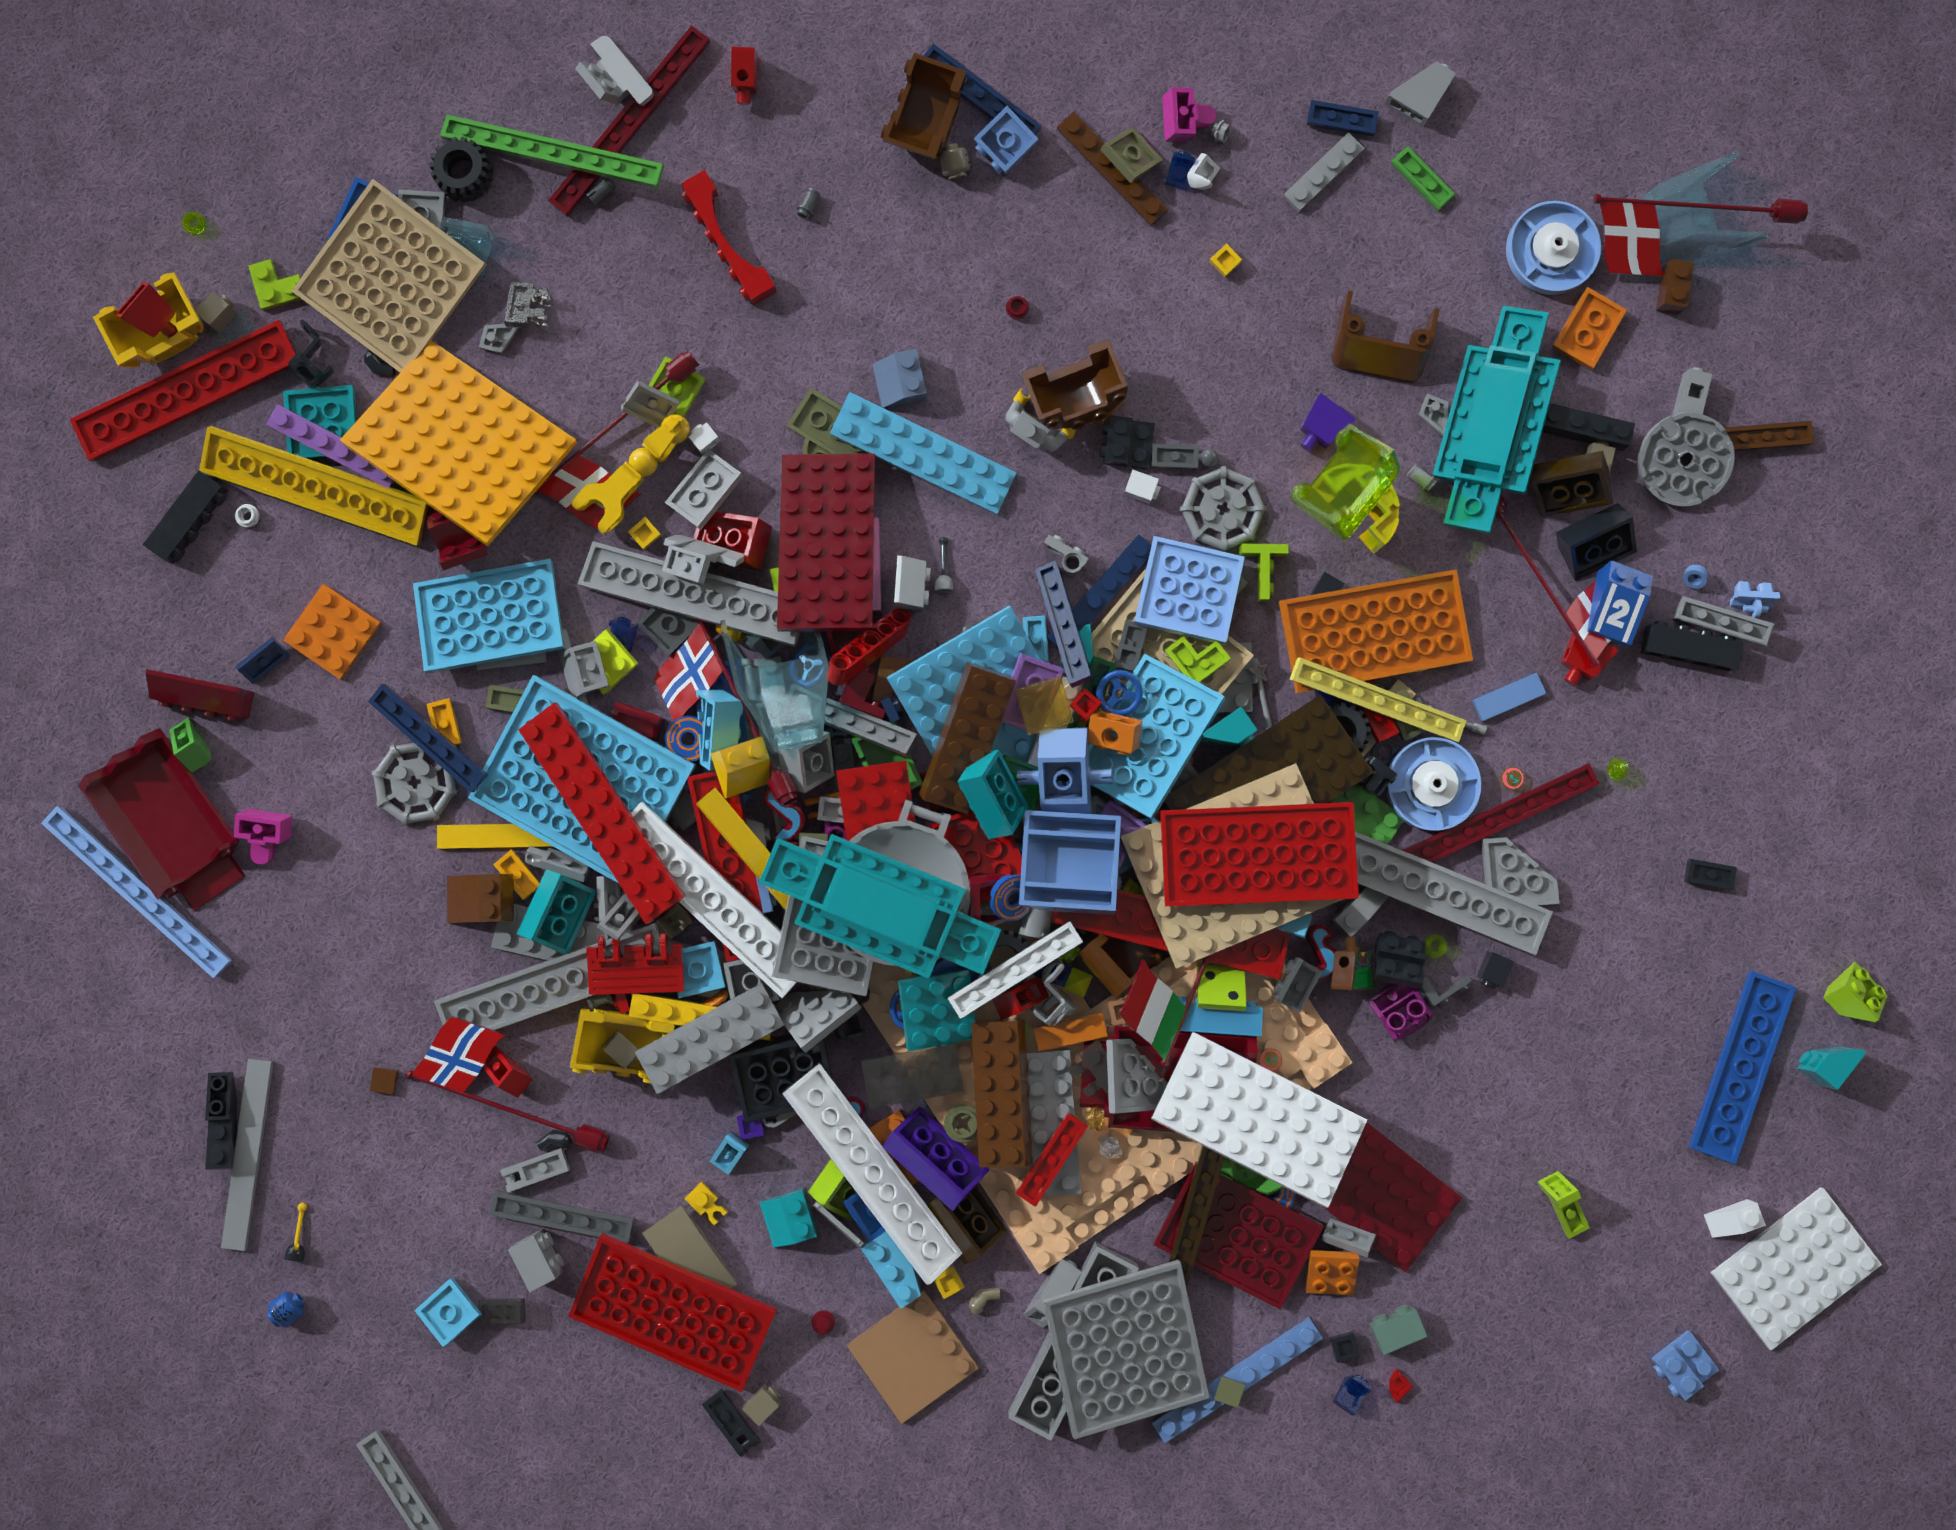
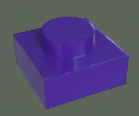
[737,1115,765,1140]

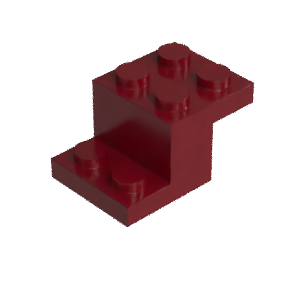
[427,506,488,571]
[827,659,887,721]

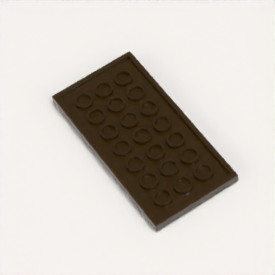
[1164,694,1374,810]

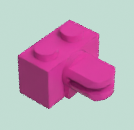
[1162,87,1216,142]
[234,808,293,864]

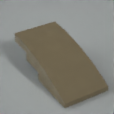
[642,1205,738,1289]

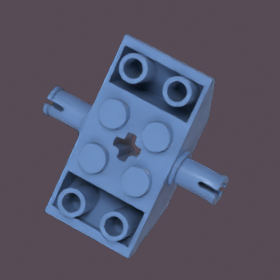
[1017,728,1113,814]

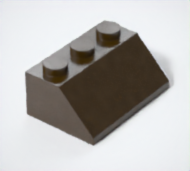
[1531,451,1613,517]
[926,1187,1007,1265]

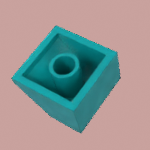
[1797,1046,1866,1090]
[759,1187,818,1248]

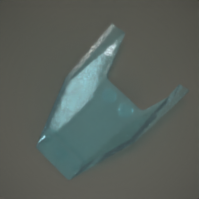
[1638,150,1768,266]
[720,620,829,753]

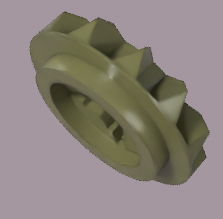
[944,1104,977,1143]

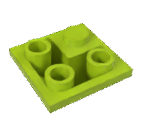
[1823,961,1888,1022]

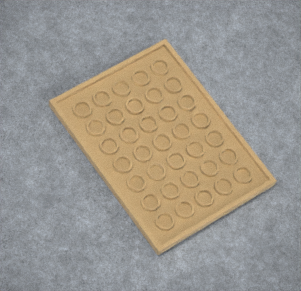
[1121,764,1343,969]

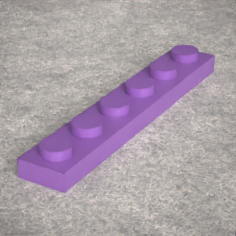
[266,404,395,488]

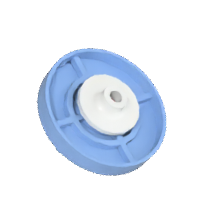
[1506,201,1601,295]
[1385,737,1481,831]

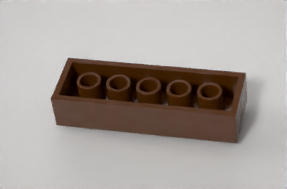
[919,661,1016,814]
[971,1019,1033,1167]

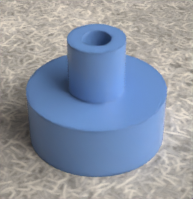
[1683,565,1709,589]

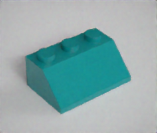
[1199,707,1257,749]
[957,749,1029,839]
[517,869,597,955]

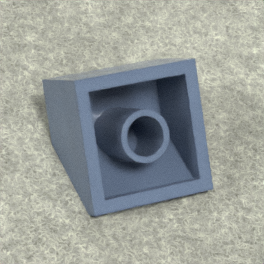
[872,348,927,408]

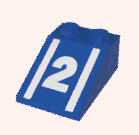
[1587,560,1653,647]

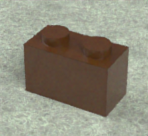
[1656,259,1694,314]

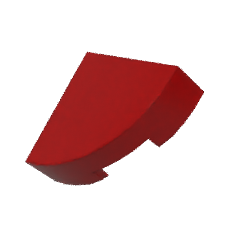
[1389,1368,1413,1403]

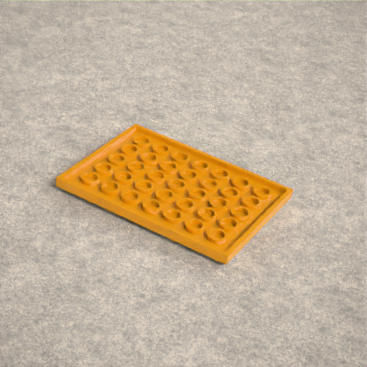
[340,341,577,546]

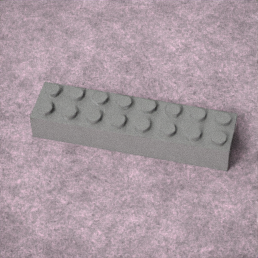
[1008,1242,1139,1441]

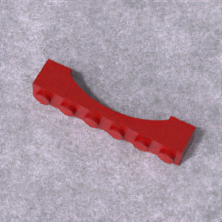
[681,169,777,306]

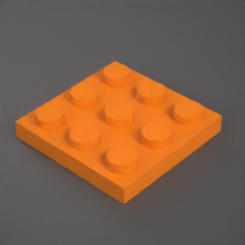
[283,584,382,680]

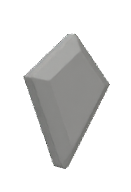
[479,323,520,354]
[1418,393,1449,436]

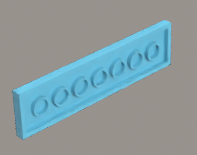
[829,392,1016,515]

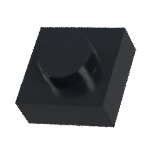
[1329,1331,1360,1363]

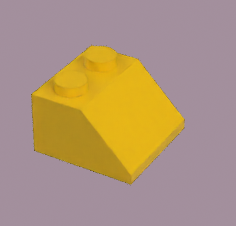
[710,737,770,798]

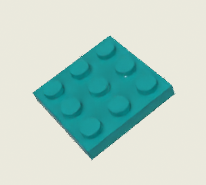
[283,385,357,459]
[898,968,975,1052]

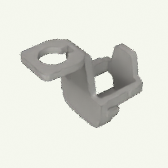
[1031,957,1076,1027]

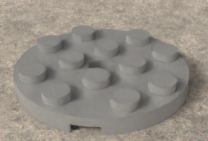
[1638,412,1735,506]

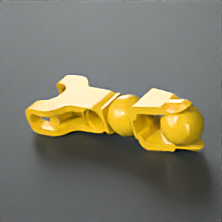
[572,414,690,535]

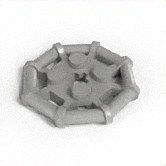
[1180,466,1267,552]
[371,743,458,826]

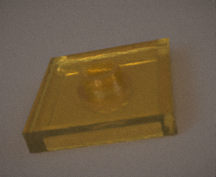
[1014,676,1074,735]

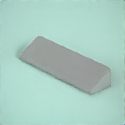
[1673,596,1775,647]

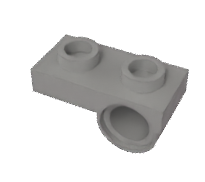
[1043,535,1089,576]

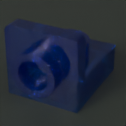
[1165,151,1196,190]

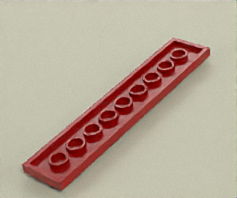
[69,320,297,462]
[518,702,686,924]
[1051,889,1291,979]

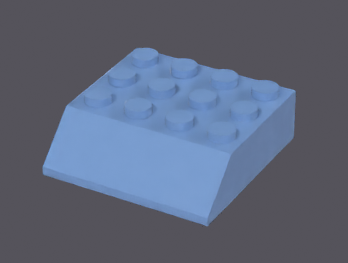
[1019,810,1121,915]

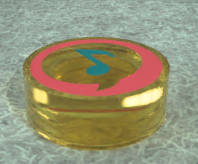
[1499,767,1525,790]
[1258,1048,1283,1072]

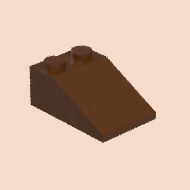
[447,874,514,923]

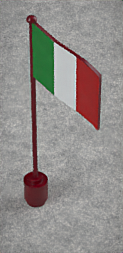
[1120,955,1210,1067]

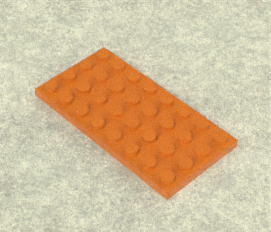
[1279,569,1473,693]

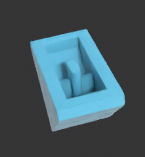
[709,1131,749,1175]

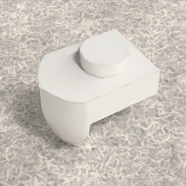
[1187,153,1220,190]

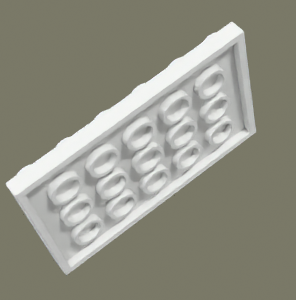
[1710,1187,1882,1350]

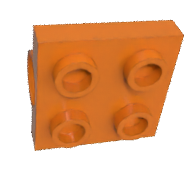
[1305,1250,1359,1295]

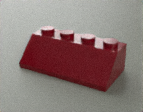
[145,669,255,722]

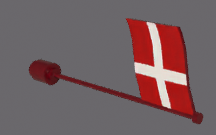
[1594,194,1808,276]
[534,350,700,529]
[1495,495,1611,668]

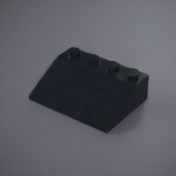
[729,1034,834,1122]

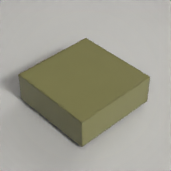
[1214,1376,1245,1408]

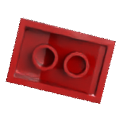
[693,512,772,571]

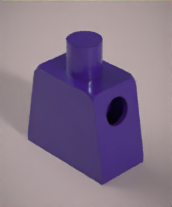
[1300,393,1356,453]

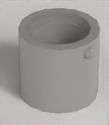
[1018,908,1053,939]

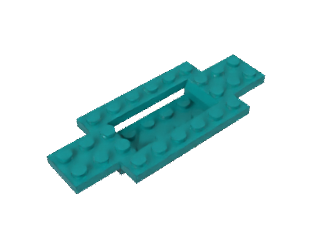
[1433,306,1561,534]
[759,834,1001,979]

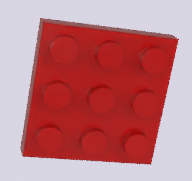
[836,760,916,841]

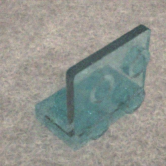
[441,217,494,278]

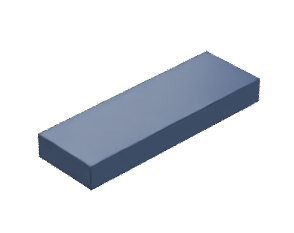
[1472,673,1546,721]

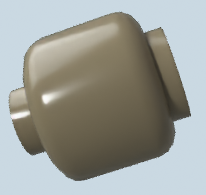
[939,144,970,180]

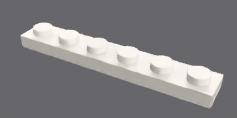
[948,921,1083,1019]

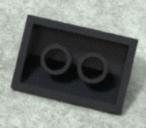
[1556,503,1637,581]

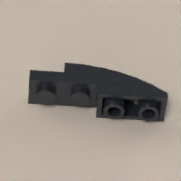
[205,1072,237,1170]

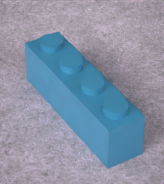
[1177,996,1263,1036]

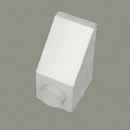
[1704,1199,1766,1238]

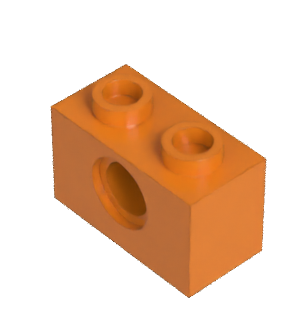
[1088,710,1143,755]

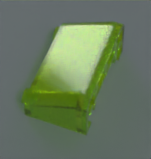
[1290,423,1400,541]

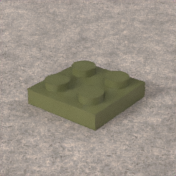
[1100,127,1163,183]

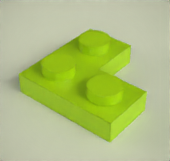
[248,259,301,311]
[1165,636,1231,683]

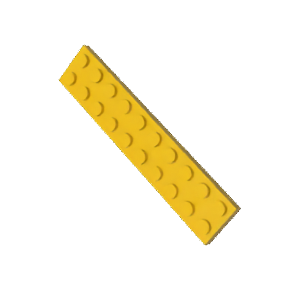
[199,426,429,546]

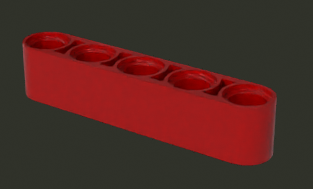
[826,608,911,685]

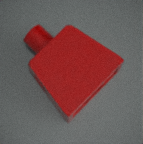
[731,46,759,105]
[115,281,178,338]
[1561,632,1618,686]

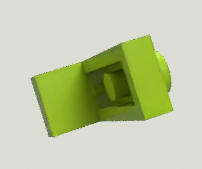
[1239,544,1288,602]
[1538,1171,1590,1239]

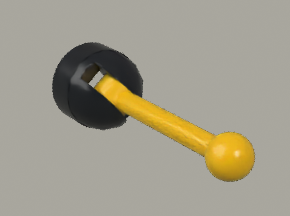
[284,1203,307,1261]

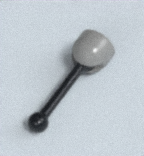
[935,537,953,593]

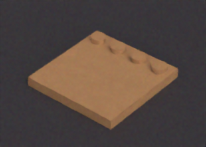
[847,1289,979,1424]

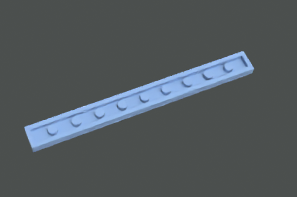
[41,806,233,978]

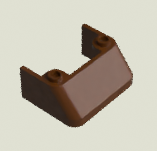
[1331,291,1440,383]

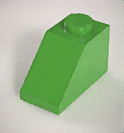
[169,717,212,773]

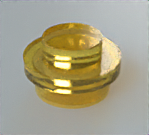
[1086,1107,1105,1131]

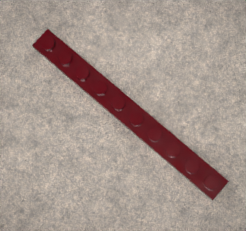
[548,25,710,217]
[1402,763,1600,862]

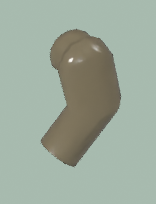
[969,1288,1000,1315]

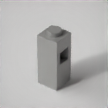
[1673,367,1712,415]

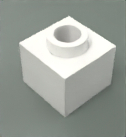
[689,422,720,455]

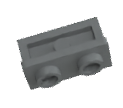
[1273,957,1322,1013]

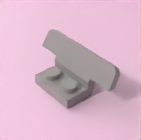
[575,36,654,106]
[662,535,744,584]
[557,629,609,704]

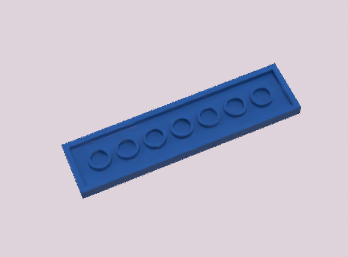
[1688,971,1796,1165]

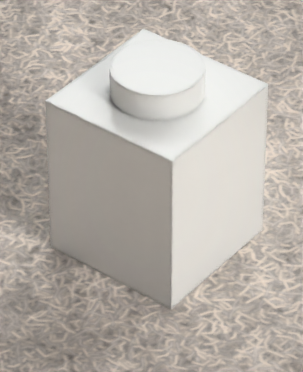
[1124,470,1161,504]

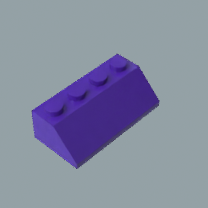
[882,1106,990,1211]

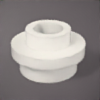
[235,504,259,528]

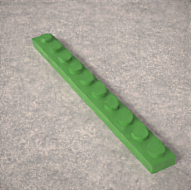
[440,115,665,189]

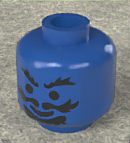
[267,1291,305,1328]

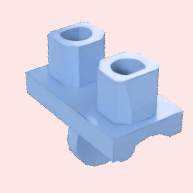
[1730,581,1780,619]

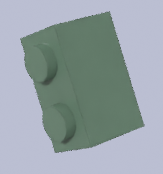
[1369,1305,1428,1355]

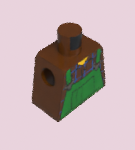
[1331,937,1375,990]

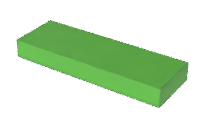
[1391,146,1455,211]

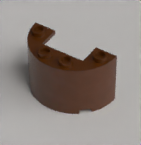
[880,53,966,160]
[1021,339,1128,430]
[1077,933,1166,998]

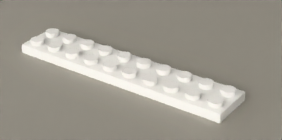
[631,802,797,998]
[782,1064,962,1285]

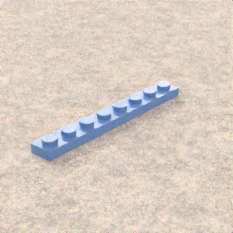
[1151,1317,1323,1443]

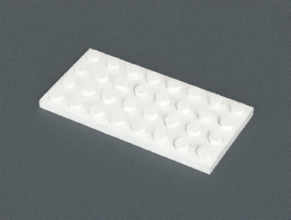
[1151,1032,1367,1208]

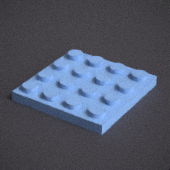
[1134,536,1245,645]

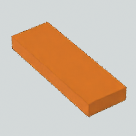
[1033,1013,1108,1052]

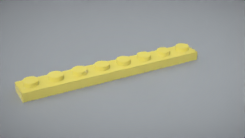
[1290,657,1467,742]

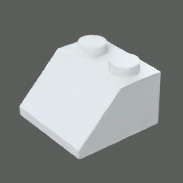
[894,556,931,610]

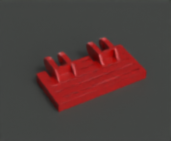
[586,934,685,995]

